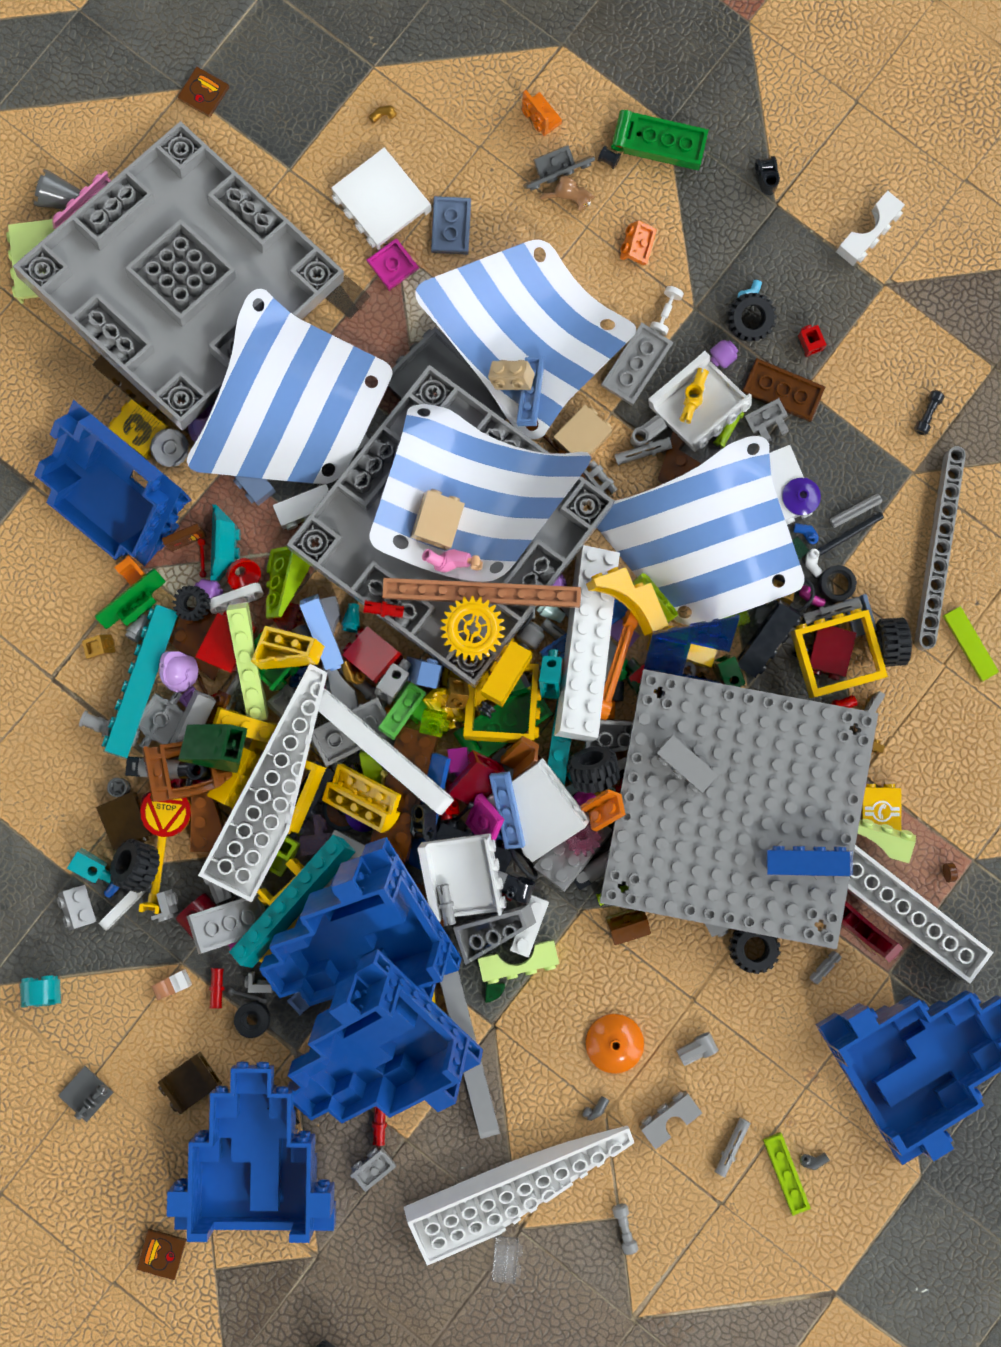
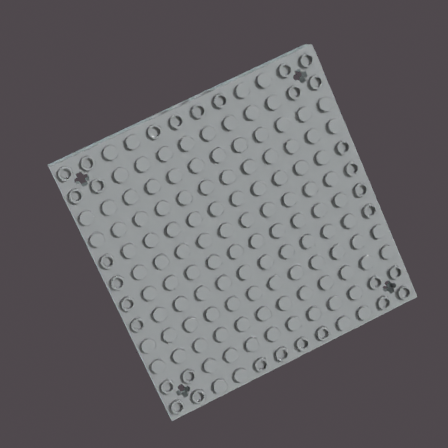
[13,121,344,431]
[287,365,615,688]
[600,669,878,949]

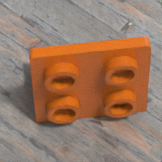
[522,90,562,136]

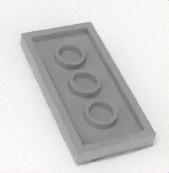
[601,323,673,406]
[312,697,387,767]
[534,812,613,892]
[187,894,266,955]

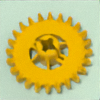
[440,596,505,661]

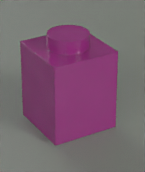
[447,747,470,776]

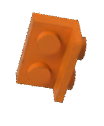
[620,220,657,266]
[580,789,626,832]

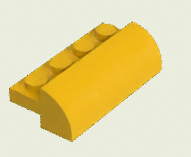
[322,764,401,833]

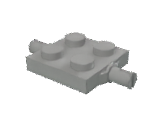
[138,692,184,748]

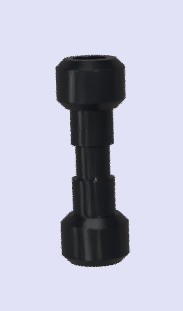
[914,390,945,436]

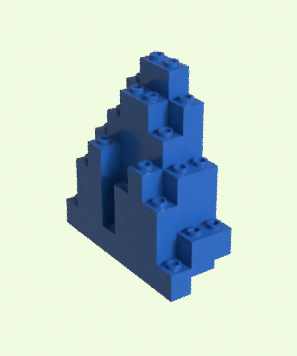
[259,837,462,1006]
[287,949,483,1124]
[815,990,1001,1165]
[167,1061,336,1243]

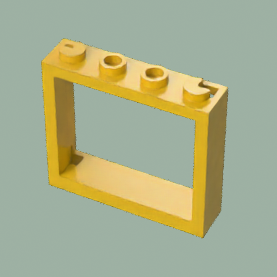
[790,608,888,699]
[463,660,541,743]
[231,739,326,834]

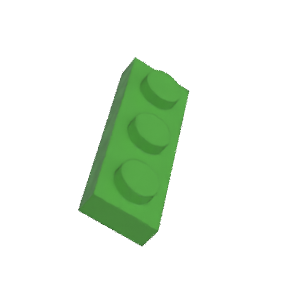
[378,682,426,740]

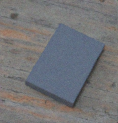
[431,196,471,255]

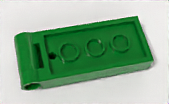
[611,110,709,171]
[453,682,553,757]

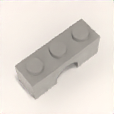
[639,1091,702,1150]

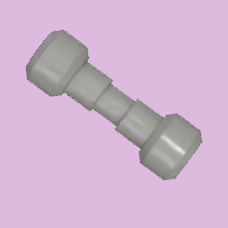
[612,1204,639,1255]

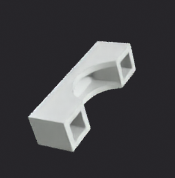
[836,191,905,266]

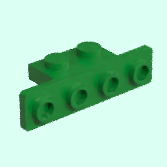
[95,568,166,629]

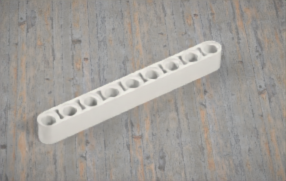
[318,688,454,815]

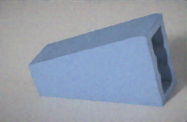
[300,594,344,671]

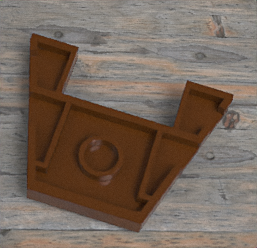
[658,431,701,484]
[168,607,220,681]

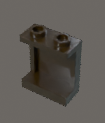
[96,792,153,850]

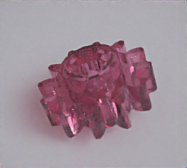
[566,822,601,857]

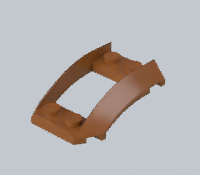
[143,741,232,802]

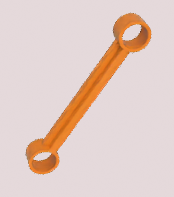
[600,609,638,720]

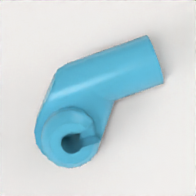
[738,280,762,297]

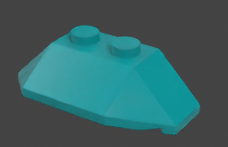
[210,504,241,582]

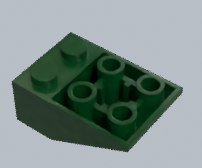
[178,724,248,773]

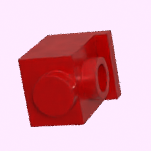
[798,325,827,357]

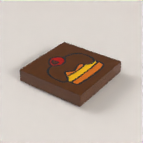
[178,67,229,118]
[162,524,207,551]
[136,1229,187,1280]

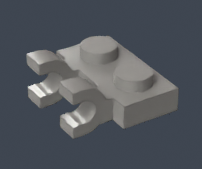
[745,398,789,442]

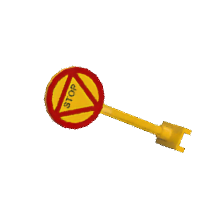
[139,787,191,914]

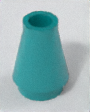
[341,603,360,633]

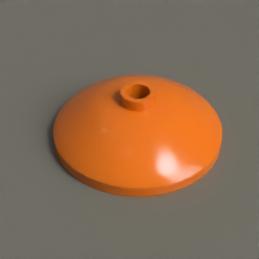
[585,1014,644,1074]

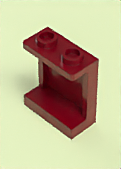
[809,626,857,681]
[445,750,505,805]

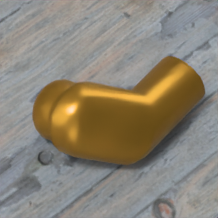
[368,105,397,123]
[341,661,365,684]

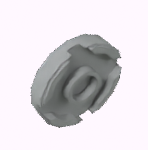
[150,428,189,467]

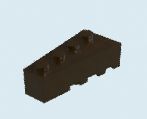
[92,355,160,416]

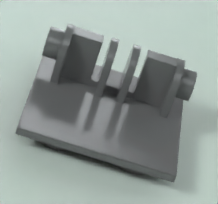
[58,1066,114,1122]

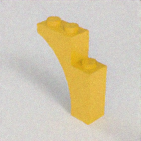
[586,567,669,636]

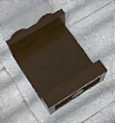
[158,1052,222,1115]

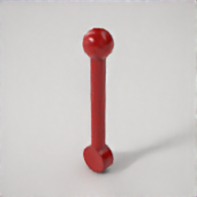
[197,539,207,578]

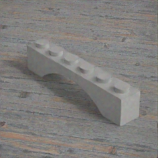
[320,596,359,710]

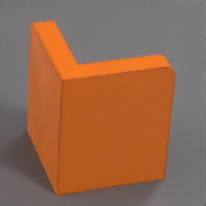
[114,556,146,586]

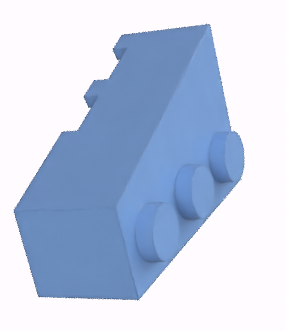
[406,656,444,689]

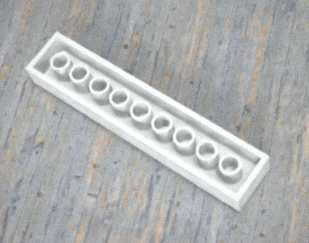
[554,545,620,742]
[847,845,994,984]

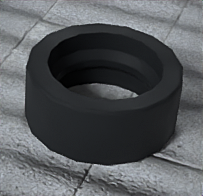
[818,565,857,603]

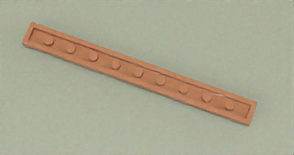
[382,578,581,608]

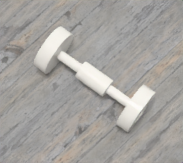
[650,286,684,336]

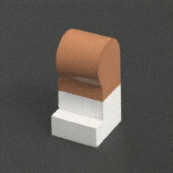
[151,969,192,1001]

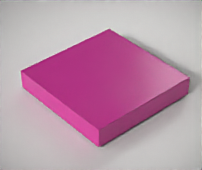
[367,238,419,291]
[465,794,505,840]

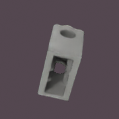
[374,658,411,705]

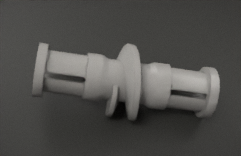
[79,710,140,747]

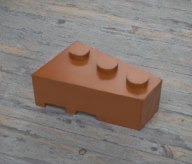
[190,793,224,852]

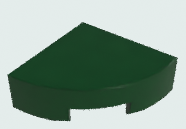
[485,982,505,1003]

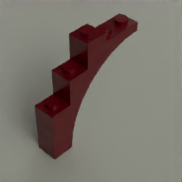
[841,901,903,963]

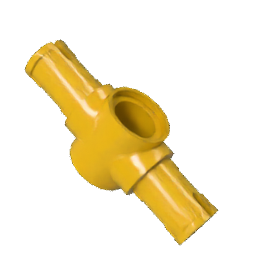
[679,368,709,424]

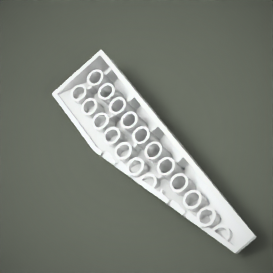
[198,664,327,902]
[404,1126,634,1266]

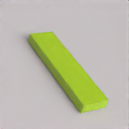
[943,606,999,682]
[763,1132,811,1216]

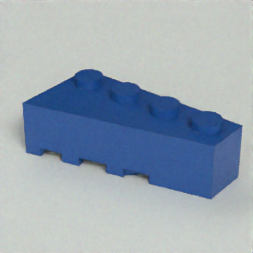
[767,846,853,876]

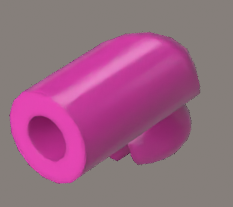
[799,585,825,607]

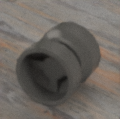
[107,778,131,797]

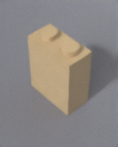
[553,405,613,456]
[410,489,465,550]

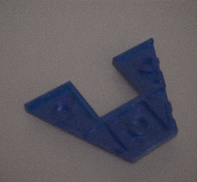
[644,614,739,683]

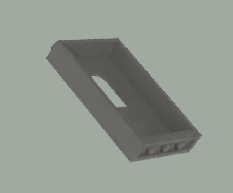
[387,327,507,420]

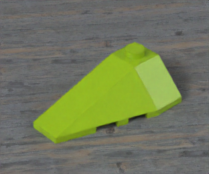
[266,546,310,619]

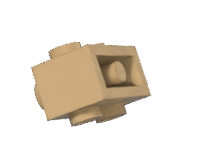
[488,360,535,390]

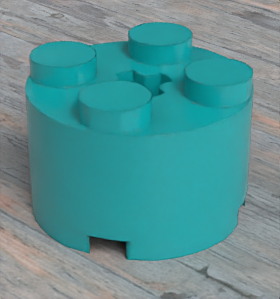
[20,975,62,1008]

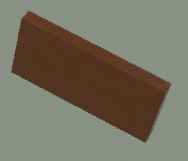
[742,358,826,422]

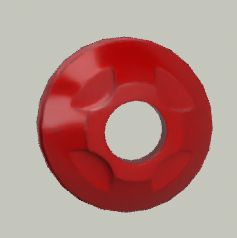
[226,558,261,590]

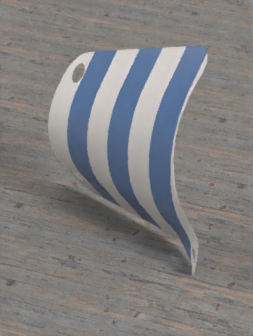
[416,240,636,440]
[187,289,393,484]
[369,404,591,582]
[597,436,804,626]

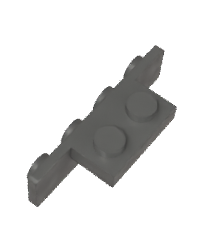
[523,145,595,191]

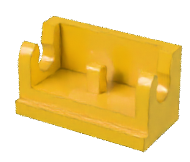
[422,687,465,729]

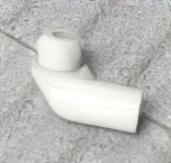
[805,549,824,578]

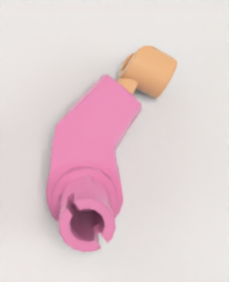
[422,549,483,573]

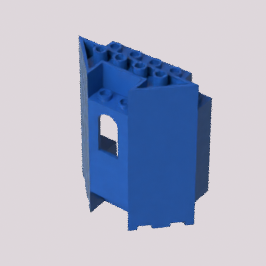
[34,399,192,566]

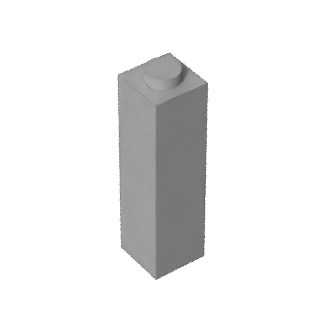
[169,690,216,760]

